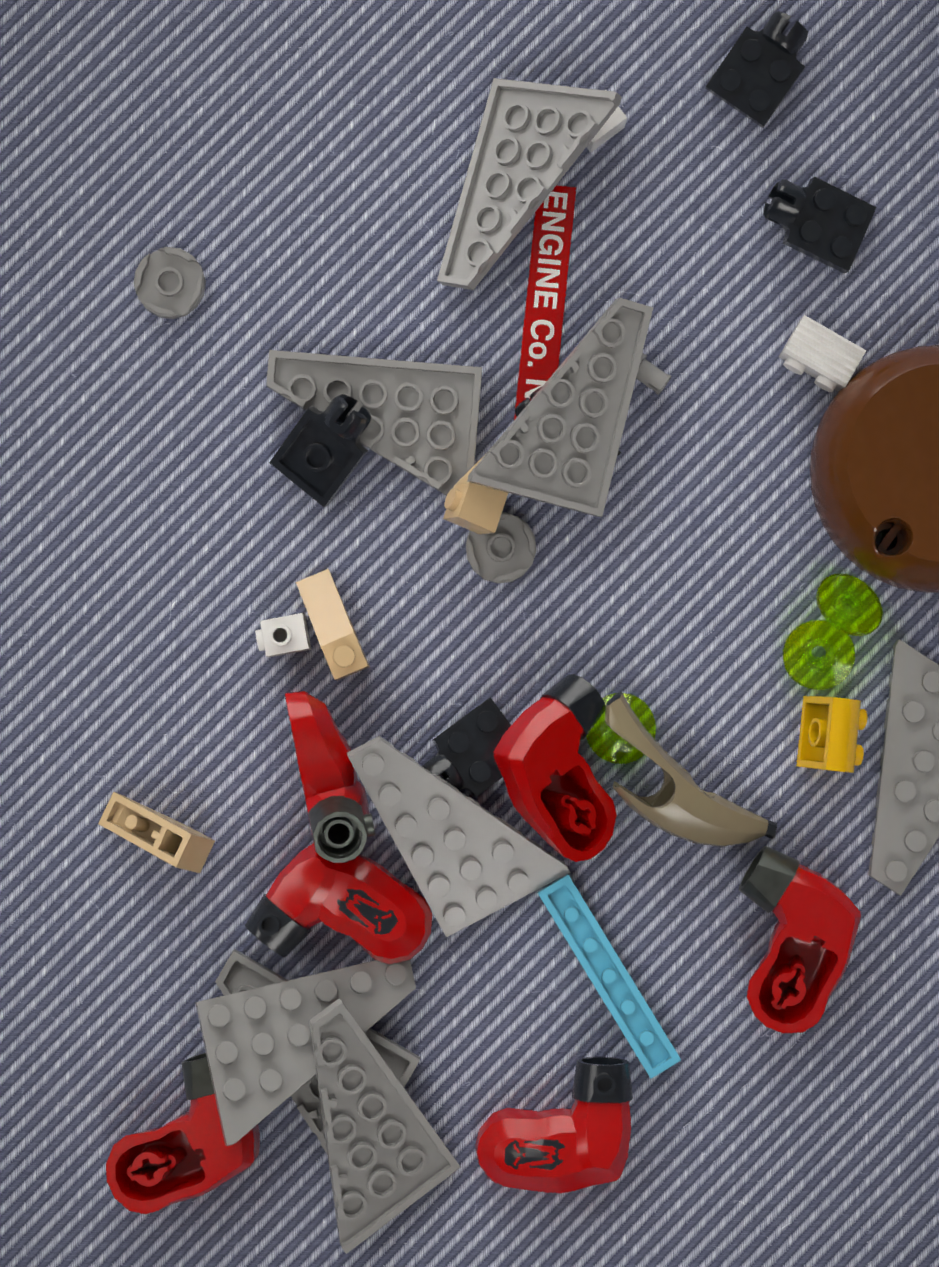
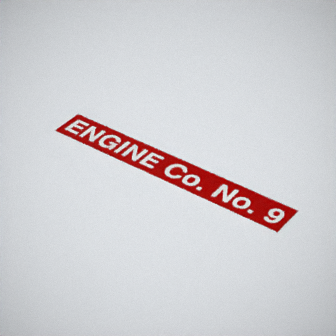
[514,185,576,420]

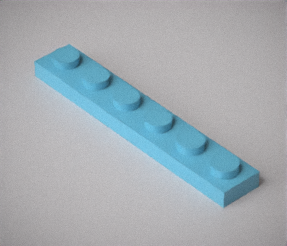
[537,874,681,1079]

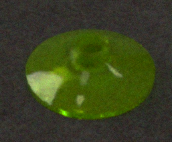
[816,574,883,636]
[783,619,855,690]
[586,693,656,764]

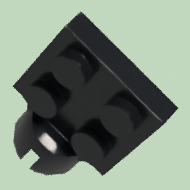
[705,11,808,128]
[763,177,877,273]
[269,394,371,507]
[422,697,511,798]

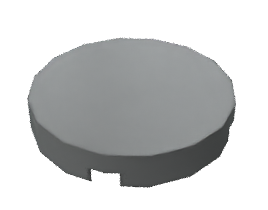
[134,247,206,319]
[466,512,537,584]

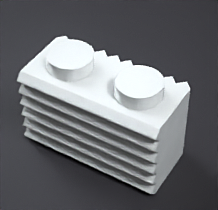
[779,315,866,393]

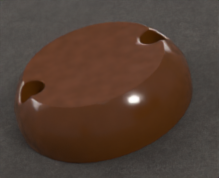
[810,345,939,593]

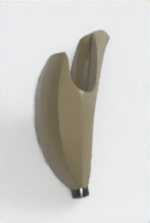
[605,692,777,847]

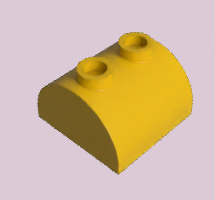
[796,696,867,773]

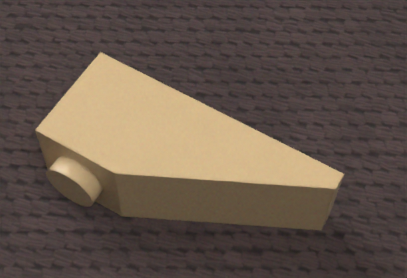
[443,454,508,534]
[296,569,370,681]
[98,792,215,873]

